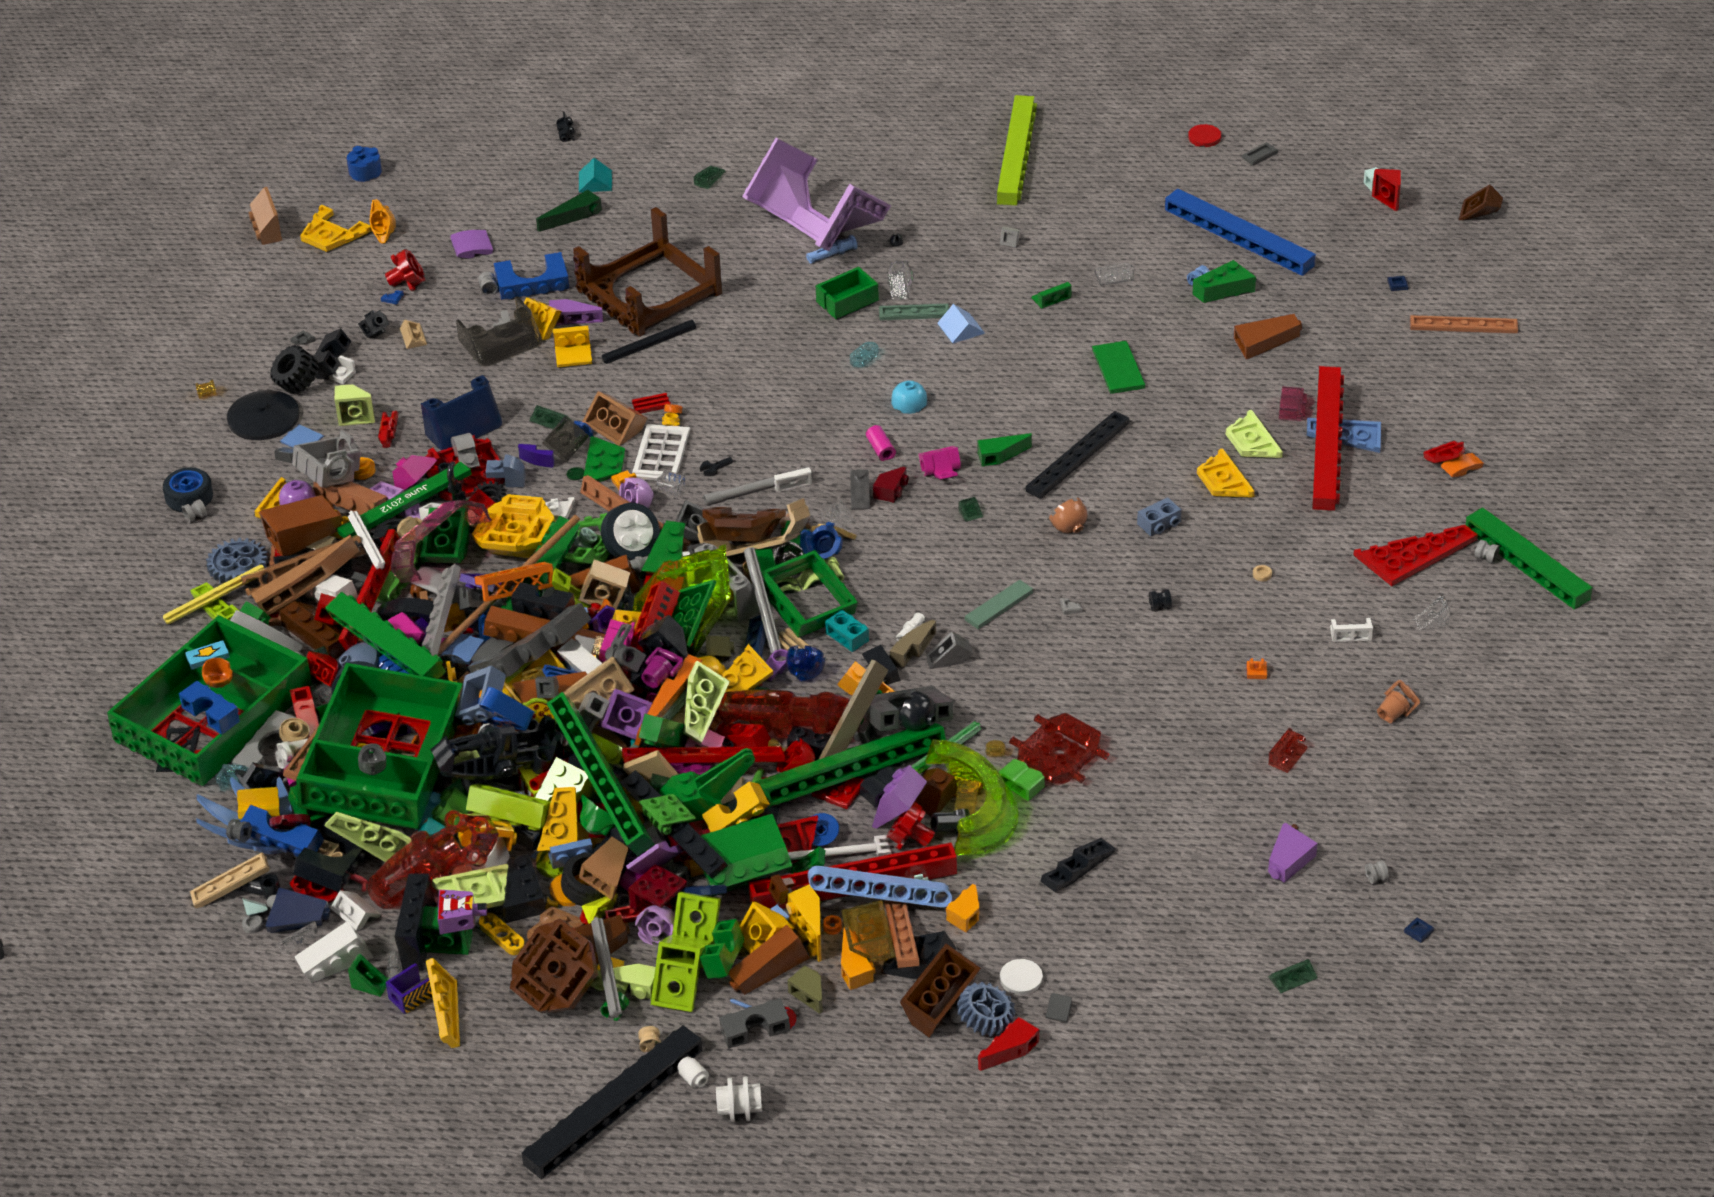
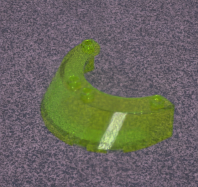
[925,740,1019,855]

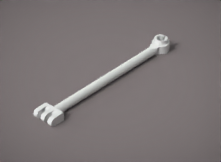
[788,835,892,860]

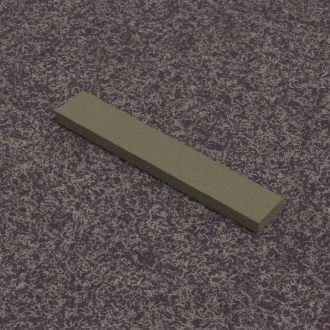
[818,660,888,760]

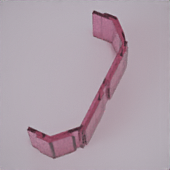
[391,500,492,583]

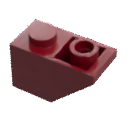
[873,467,909,503]

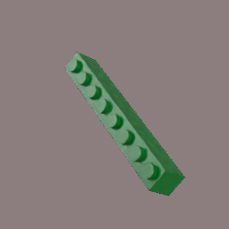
[1465,507,1593,610]
[501,516,580,611]
[325,592,446,679]

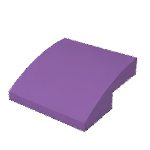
[450,230,493,258]
[626,841,683,874]

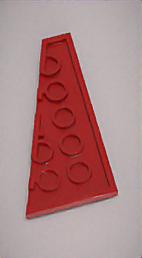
[1353,525,1478,587]

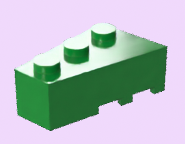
[1193,260,1256,303]
[639,520,685,579]

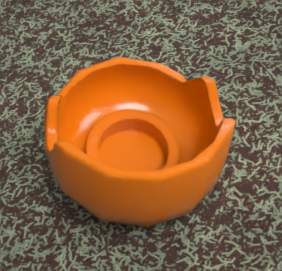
[202,658,233,688]

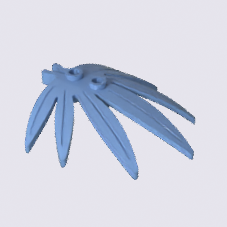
[196,777,297,854]

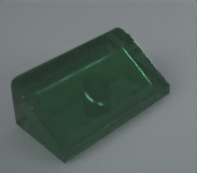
[529,405,571,432]
[1268,959,1317,993]

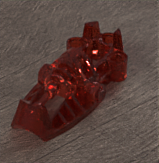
[716,690,850,739]
[368,810,499,909]

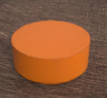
[664,404,683,413]

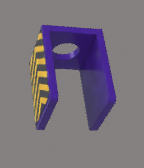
[385,963,433,1014]

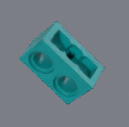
[825,610,869,652]

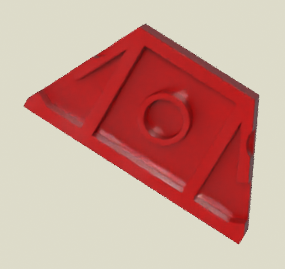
[777,815,818,864]

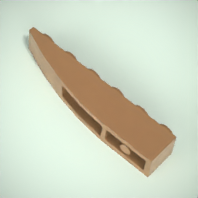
[251,535,359,615]

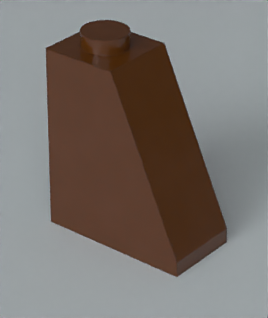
[574,915,630,964]

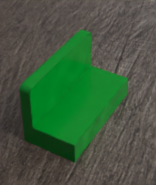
[1031,282,1072,309]

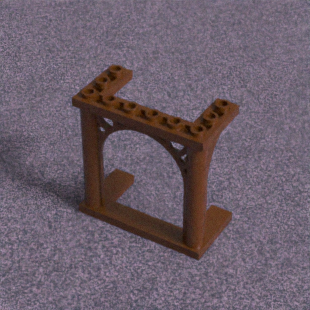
[573,207,722,337]

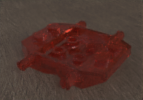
[1009,713,1109,784]

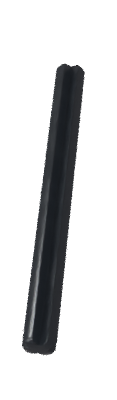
[602,319,696,364]

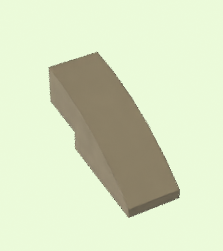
[890,620,936,668]

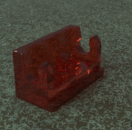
[1268,728,1308,773]

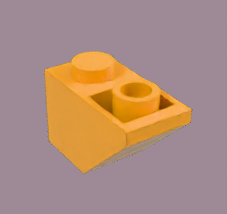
[946,884,979,932]

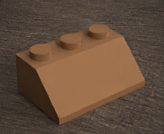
[248,187,282,245]
[582,391,648,446]

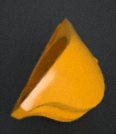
[369,199,396,244]

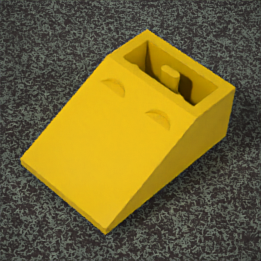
[786,884,822,962]

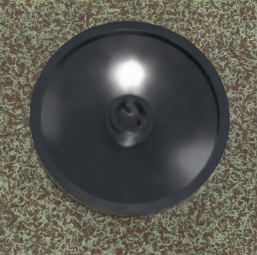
[227,390,299,440]

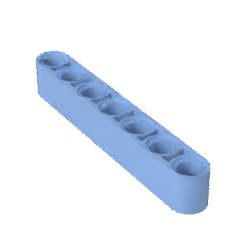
[808,866,952,907]

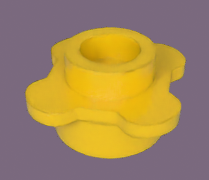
[662,412,680,426]

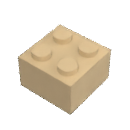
[579,559,630,609]

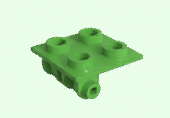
[639,794,696,835]

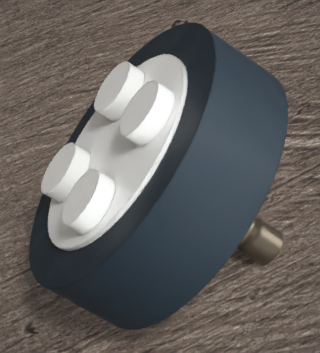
[601,503,660,561]

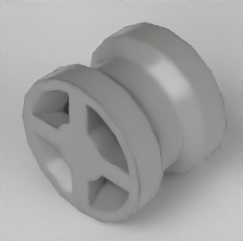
[1365,860,1389,884]

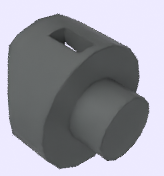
[358,744,386,775]

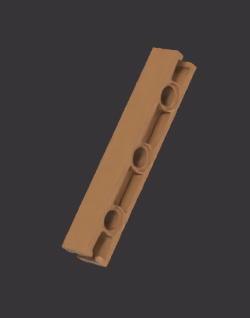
[240,535,365,596]

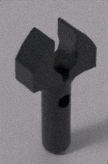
[700,457,733,476]

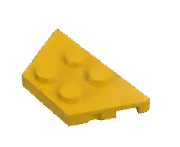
[1197,448,1255,497]

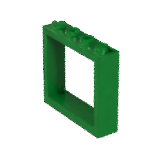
[761,550,858,638]

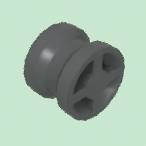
[226,819,252,842]

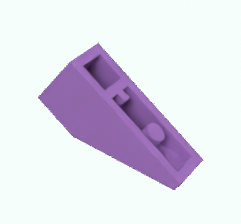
[549,299,603,325]

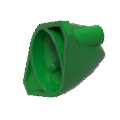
[580,794,616,836]

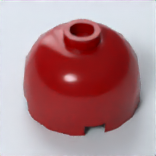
[776,739,815,773]

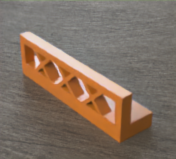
[475,562,553,602]

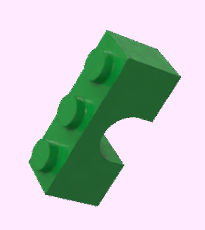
[699,919,745,979]

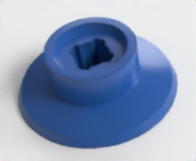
[811,813,839,846]

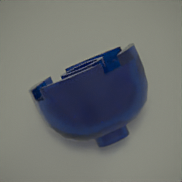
[786,645,826,681]

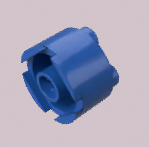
[346,146,382,182]

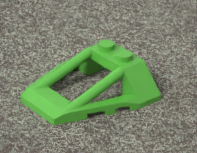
[562,513,610,565]

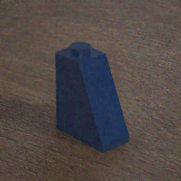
[265,888,331,933]

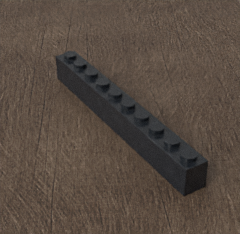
[521,1025,702,1180]

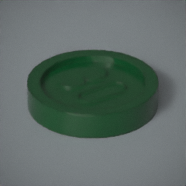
[567,467,584,480]

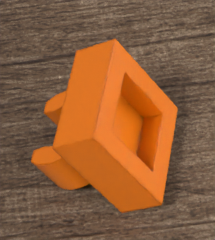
[1246,658,1267,679]

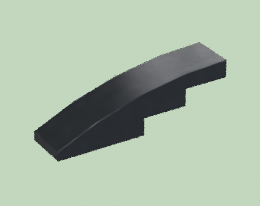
[1040,838,1116,892]

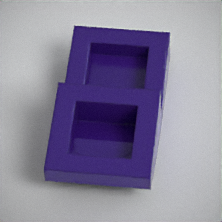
[518,444,555,468]

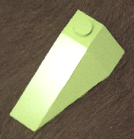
[683,661,730,744]
[325,812,417,867]

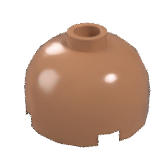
[1049,498,1088,533]

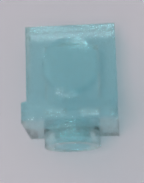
[216,764,247,791]

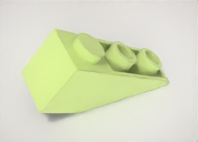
[591,964,655,999]

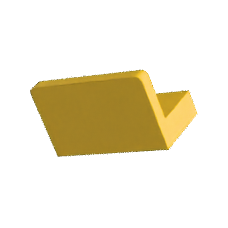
[237,787,280,819]

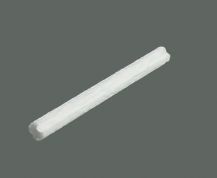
[348,511,385,570]

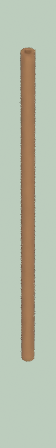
[437,515,580,656]

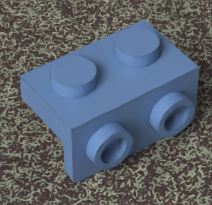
[548,838,593,869]

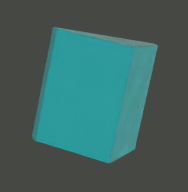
[579,158,612,193]

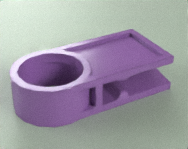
[765,649,791,681]

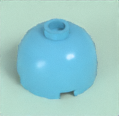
[891,381,927,414]

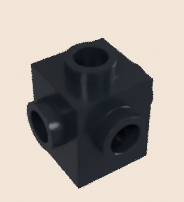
[358,310,390,338]

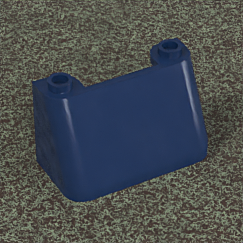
[421,375,502,450]

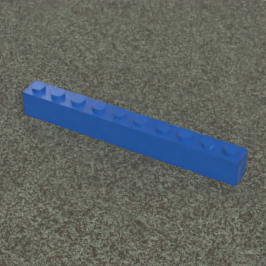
[1165,189,1316,276]

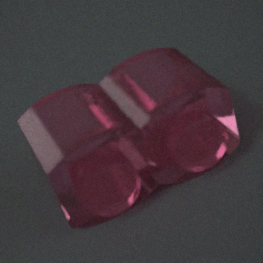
[1279,386,1307,421]

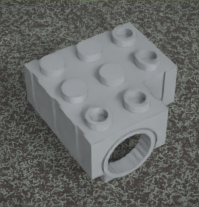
[292,430,361,488]

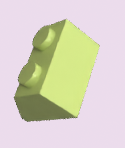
[335,384,375,426]

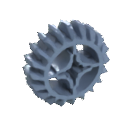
[957,982,1016,1037]

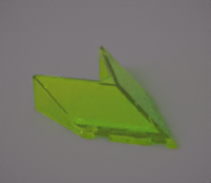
[632,544,731,652]

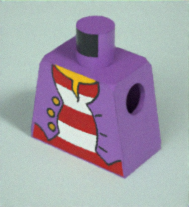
[438,890,487,934]

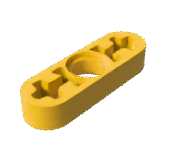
[479,913,525,955]

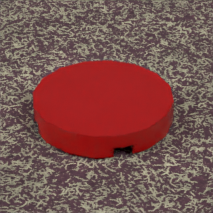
[1188,124,1221,147]

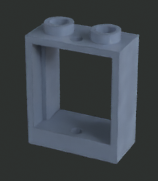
[455,665,506,726]

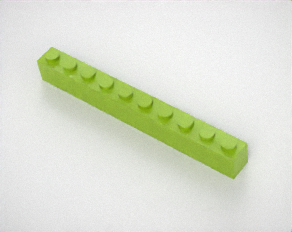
[997,95,1037,206]

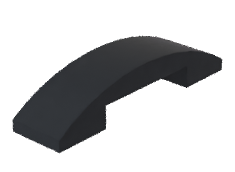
[376,598,434,622]

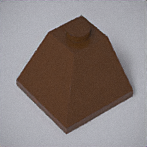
[1458,184,1503,221]
[914,768,958,816]

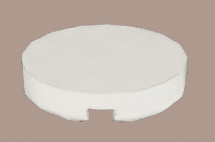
[1000,959,1043,996]

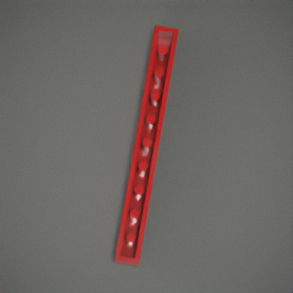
[1312,366,1344,511]
[749,842,957,909]

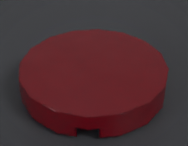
[269,814,311,829]

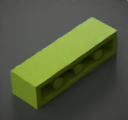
[466,783,551,831]

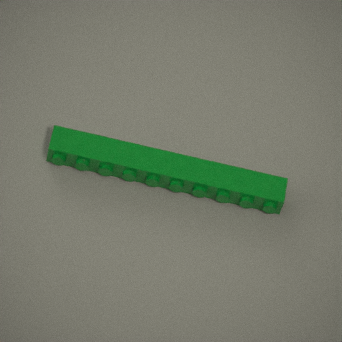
[546,692,654,856]
[755,722,946,807]

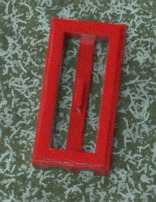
[632,393,671,414]

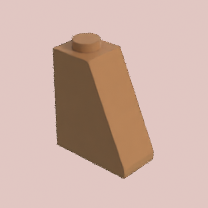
[579,837,628,900]

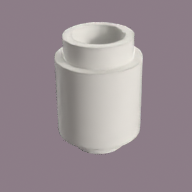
[677,1057,709,1088]

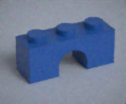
[179,681,240,735]

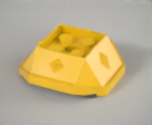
[472,494,555,558]

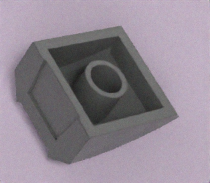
[675,500,707,542]

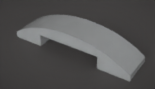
[230,610,304,652]

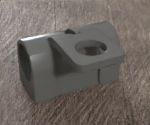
[605,624,646,672]

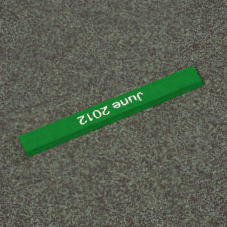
[336,462,472,538]

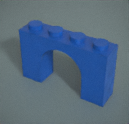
[494,252,569,300]

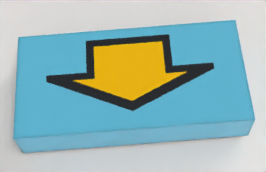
[185,640,230,669]

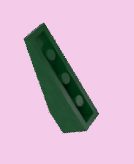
[536,190,602,232]

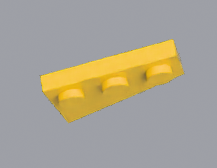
[537,787,579,852]

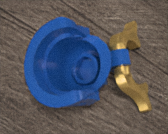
[800,522,856,559]

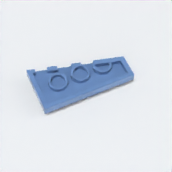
[1307,418,1381,453]

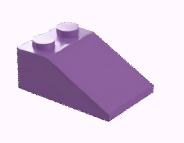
[872,765,927,829]

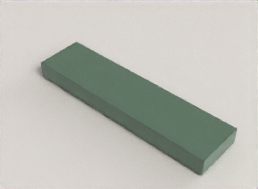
[879,304,949,320]
[965,580,1033,630]

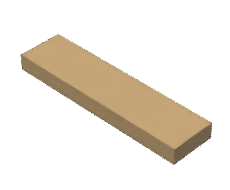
[190,852,270,908]

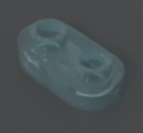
[850,342,879,367]

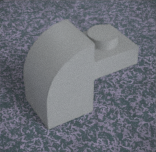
[451,433,480,469]

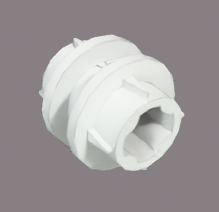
[716,1076,762,1122]

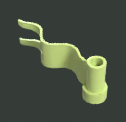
[775,556,844,592]

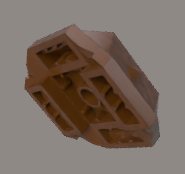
[702,507,786,542]
[510,919,598,1014]

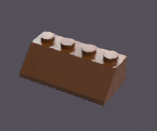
[279,601,361,659]
[900,944,981,1038]

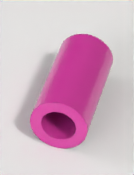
[866,425,896,461]

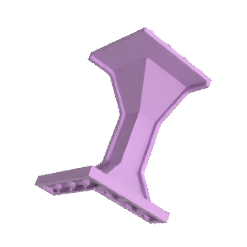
[742,138,891,251]

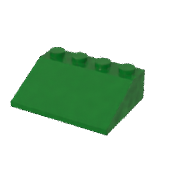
[672,579,717,666]
[701,814,792,897]

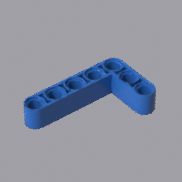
[477,687,535,731]

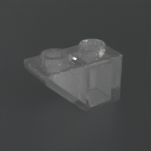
[888,260,914,300]

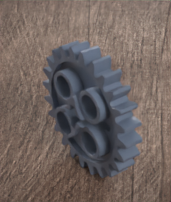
[206,538,269,583]

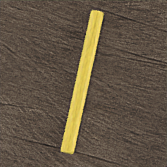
[163,565,266,624]

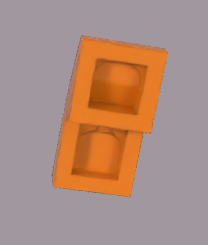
[1441,453,1484,477]

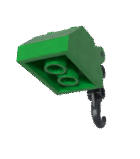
[420,462,469,563]

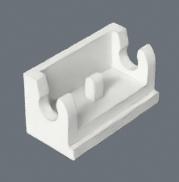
[1330,618,1373,642]

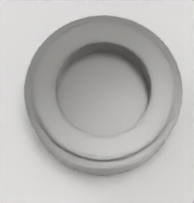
[242,914,264,934]

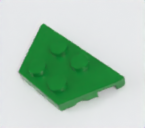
[584,436,625,482]

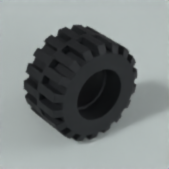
[270,345,319,394]

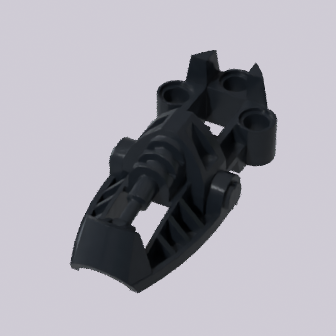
[430,715,565,780]

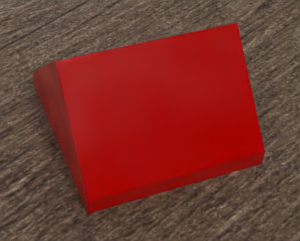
[1372,169,1401,211]

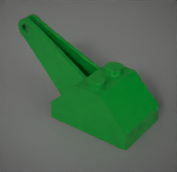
[658,748,755,823]

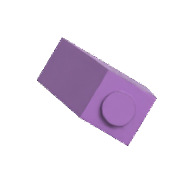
[1268,823,1317,883]

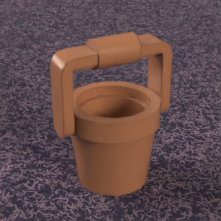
[1377,680,1420,723]

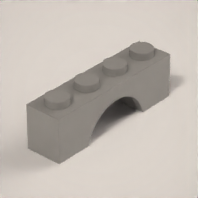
[232,710,296,772]

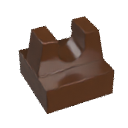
[768,874,794,905]

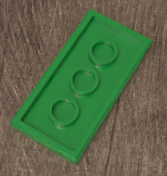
[1092,341,1145,394]

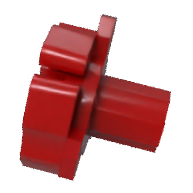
[385,249,426,291]
[887,802,935,850]

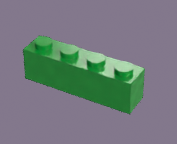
[639,714,687,748]

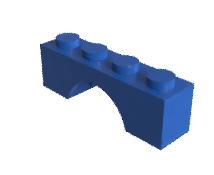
[241,805,325,857]

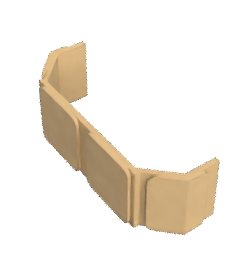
[697,498,810,556]

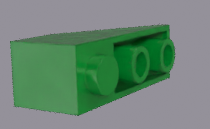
[977,433,1032,467]

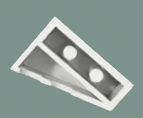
[305,574,358,603]
[295,921,374,983]

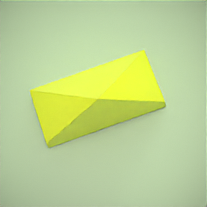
[581,893,618,924]

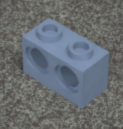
[1137,497,1181,536]

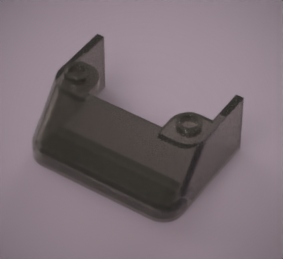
[456,296,542,367]

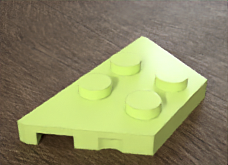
[1226,410,1283,458]
[431,864,508,908]

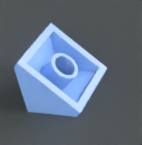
[938,304,985,343]

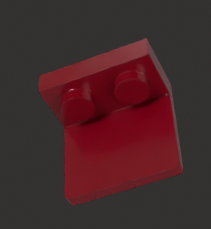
[628,864,687,909]

